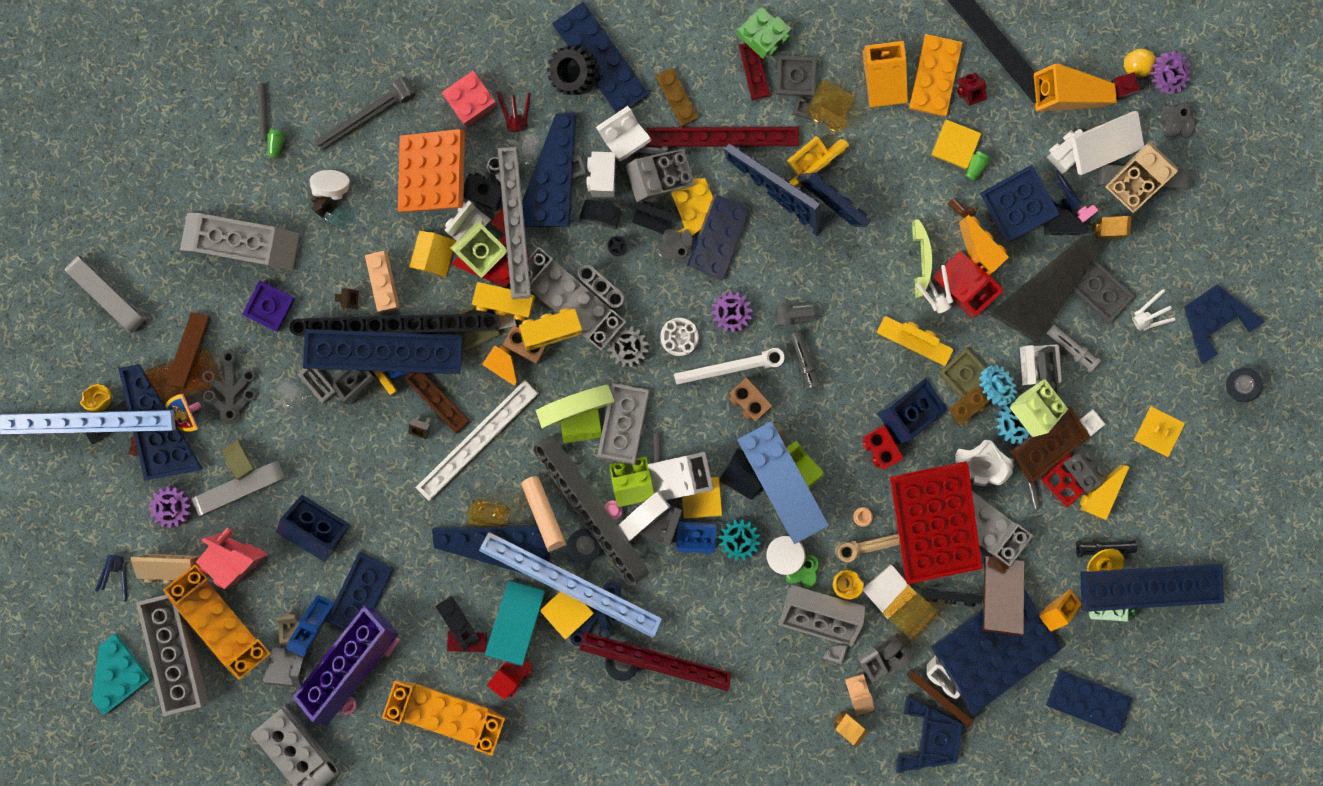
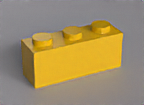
[472,282,535,321]
[519,308,582,351]

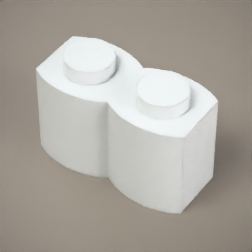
[927,655,960,699]

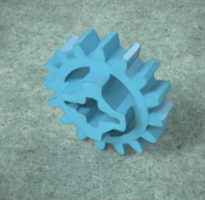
[979,365,1017,406]
[994,403,1030,444]

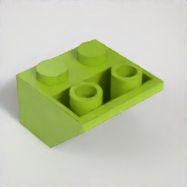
[609,457,654,507]

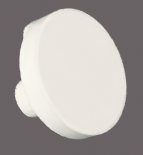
[310,170,349,200]
[661,318,699,356]
[767,536,806,575]

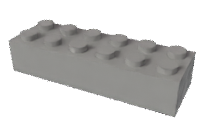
[136,594,209,716]

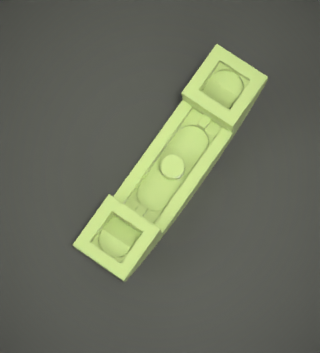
[912,220,932,298]
[536,384,615,429]

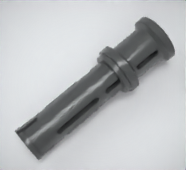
[790,331,822,390]

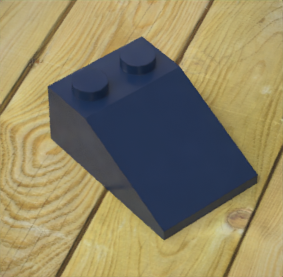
[877,378,947,445]

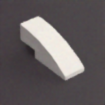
[618,492,671,542]

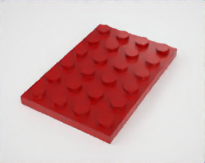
[889,461,982,584]

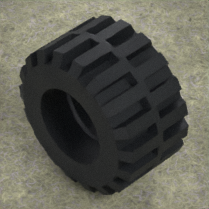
[547,46,600,95]

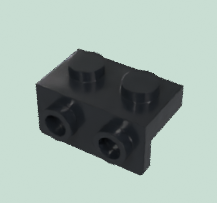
[632,200,674,235]

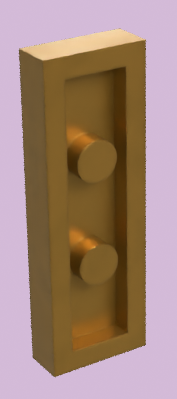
[656,67,698,127]

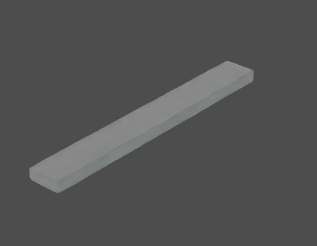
[498,147,531,300]

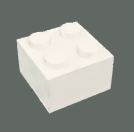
[587,152,616,197]

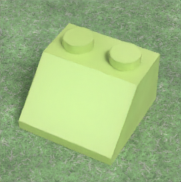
[451,221,507,278]

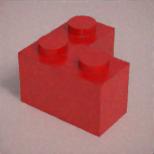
[487,657,533,700]

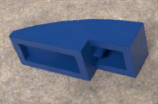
[287,595,334,657]

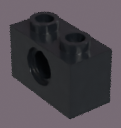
[463,172,502,211]

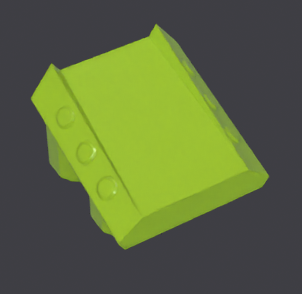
[560,408,602,443]

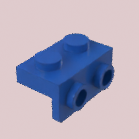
[676,521,716,554]

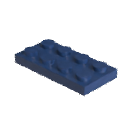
[796,172,871,227]
[687,194,750,280]
[1046,669,1133,734]

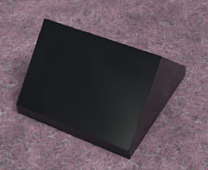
[719,448,762,500]

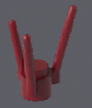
[497,91,530,132]

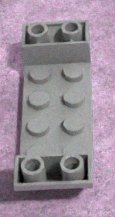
[180,213,300,271]
[528,246,626,351]
[938,464,1033,566]

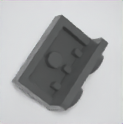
[1063,445,1107,493]

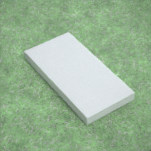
[1071,111,1144,175]

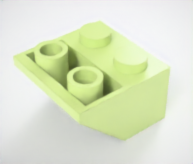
[1009,379,1068,437]

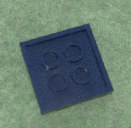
[980,165,1060,244]

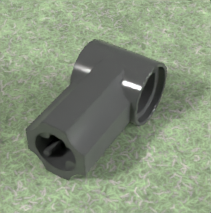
[776,305,815,326]

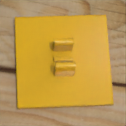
[1134,406,1185,457]

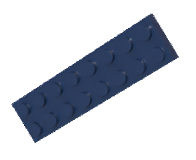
[303,329,462,374]
[1080,564,1224,612]

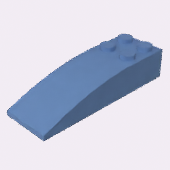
[737,421,829,544]

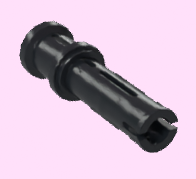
[1076,540,1137,558]

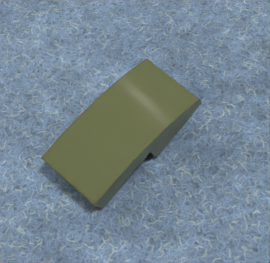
[222,439,255,480]

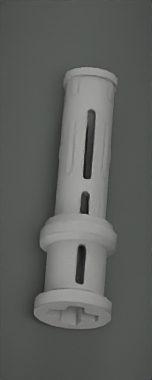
[1046,325,1101,372]

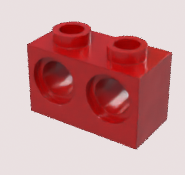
[862,425,903,470]

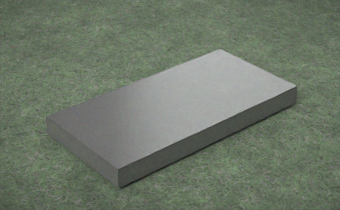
[597,383,650,465]

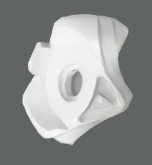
[955,440,1014,486]

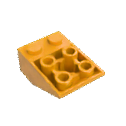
[862,41,908,108]
[959,215,1009,274]

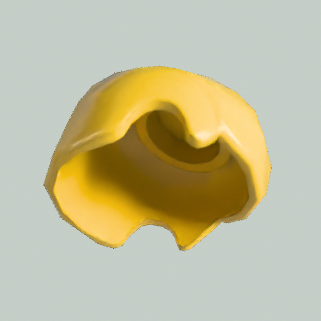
[1124,49,1156,78]
[80,384,112,412]
[833,570,864,600]

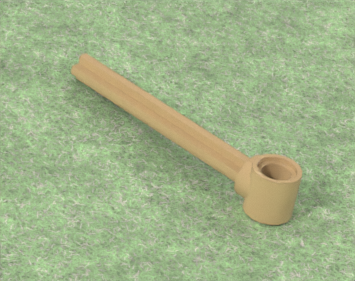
[835,534,900,562]

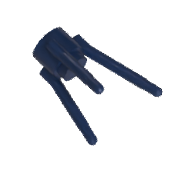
[1050,170,1081,212]
[95,555,127,601]

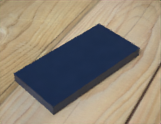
[325,552,394,631]

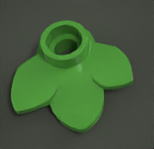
[786,554,819,589]

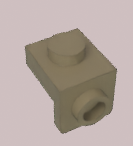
[276,613,300,645]

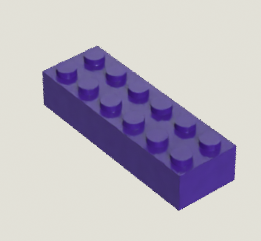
[293,606,399,725]

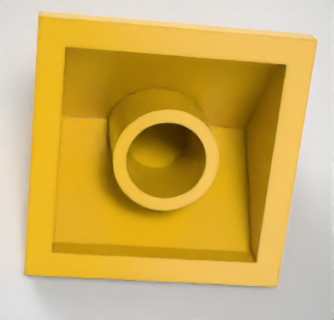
[409,231,456,277]

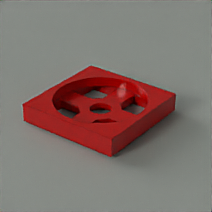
[1040,454,1084,507]

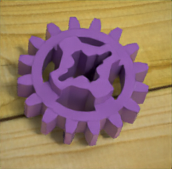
[1150,51,1192,94]
[711,291,752,333]
[148,486,193,528]

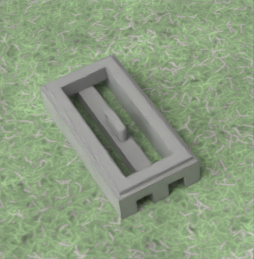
[297,369,336,403]

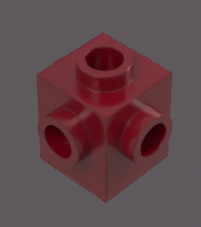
[957,72,987,106]

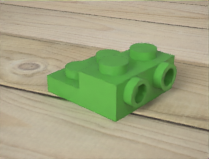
[736,7,791,59]

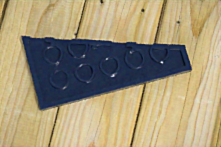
[724,144,822,236]

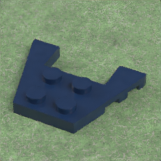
[1184,285,1265,364]
[896,696,962,773]

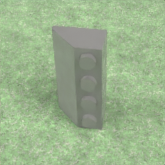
[778,585,865,647]

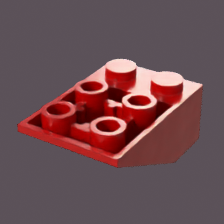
[932,251,1004,318]

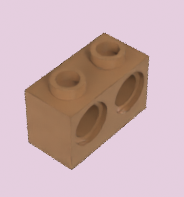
[503,324,548,364]
[729,377,772,422]

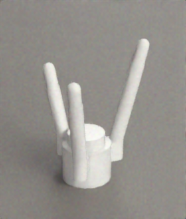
[916,265,954,313]
[1132,289,1175,331]

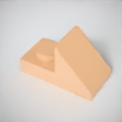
[845,673,875,716]

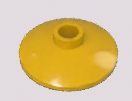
[1087,549,1124,571]

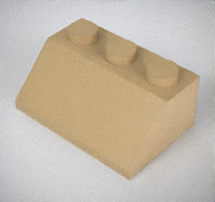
[131,554,200,583]

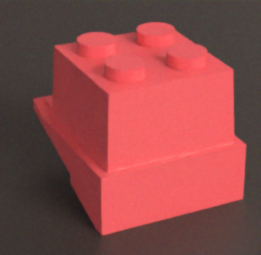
[196,527,268,589]

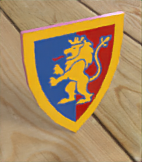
[165,394,201,431]

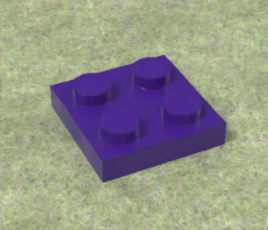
[242,280,295,332]

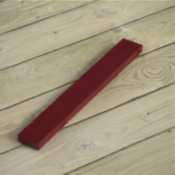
[647,127,799,147]
[579,632,731,691]

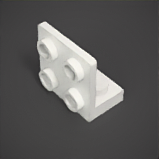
[596,106,651,161]
[445,201,491,241]
[1020,345,1062,385]

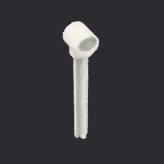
[674,348,784,385]

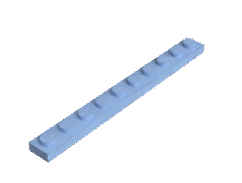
[0,410,176,434]
[479,532,662,638]

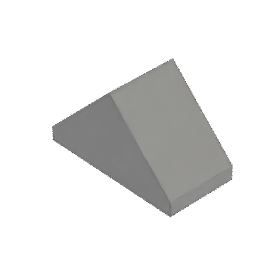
[857,647,888,682]

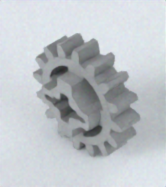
[607,326,648,368]

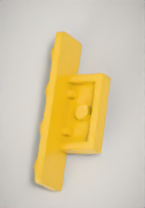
[787,136,849,188]
[877,316,953,366]

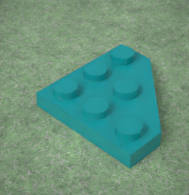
[92,633,151,716]

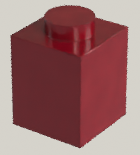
[1111,72,1140,100]

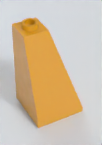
[1034,64,1117,112]

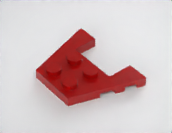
[452,209,530,289]

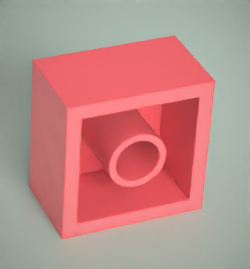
[442,71,498,128]

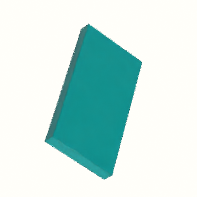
[485,580,545,666]

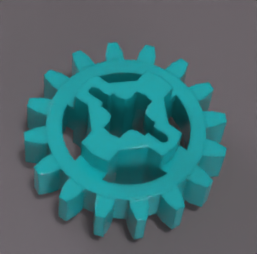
[718,519,760,561]

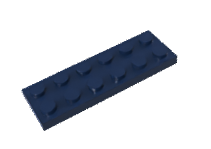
[552,2,649,113]

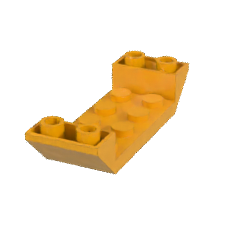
[163,564,271,680]
[382,680,505,756]

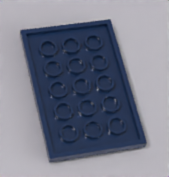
[930,589,1062,714]

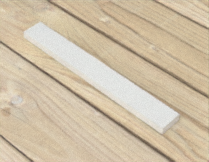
[415,380,539,501]

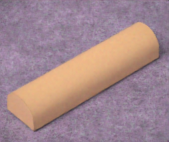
[522,476,567,552]

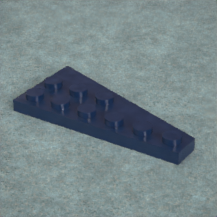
[522,113,576,227]
[118,364,203,481]
[432,524,551,573]

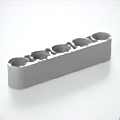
[65,255,146,333]
[192,461,286,517]

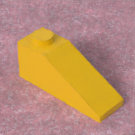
[1080,465,1129,520]

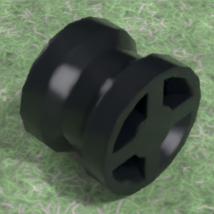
[607,236,627,257]

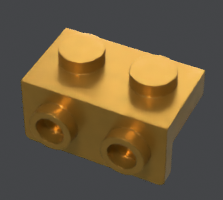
[948,386,990,425]

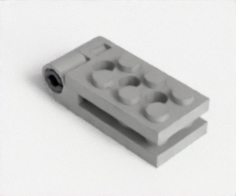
[251,705,339,786]

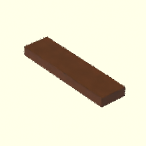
[166,312,211,389]
[403,373,470,434]
[907,669,974,726]

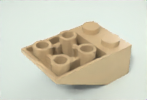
[1105,141,1178,213]

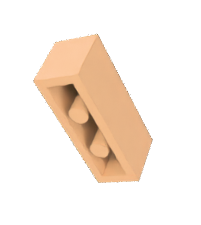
[365,251,400,313]

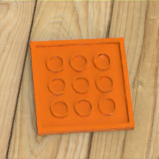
[398,129,465,213]

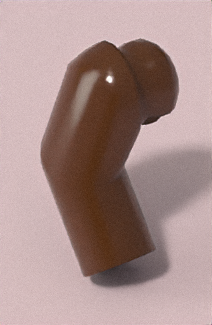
[948,198,976,218]

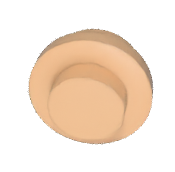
[853,507,873,527]

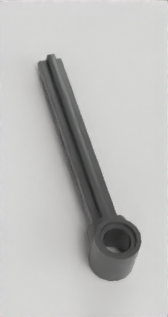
[316,77,416,150]

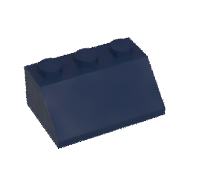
[276,495,350,562]

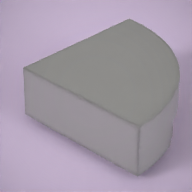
[823,645,848,665]

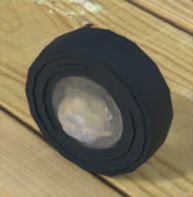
[1226,368,1263,402]

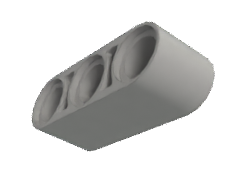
[578,265,624,309]

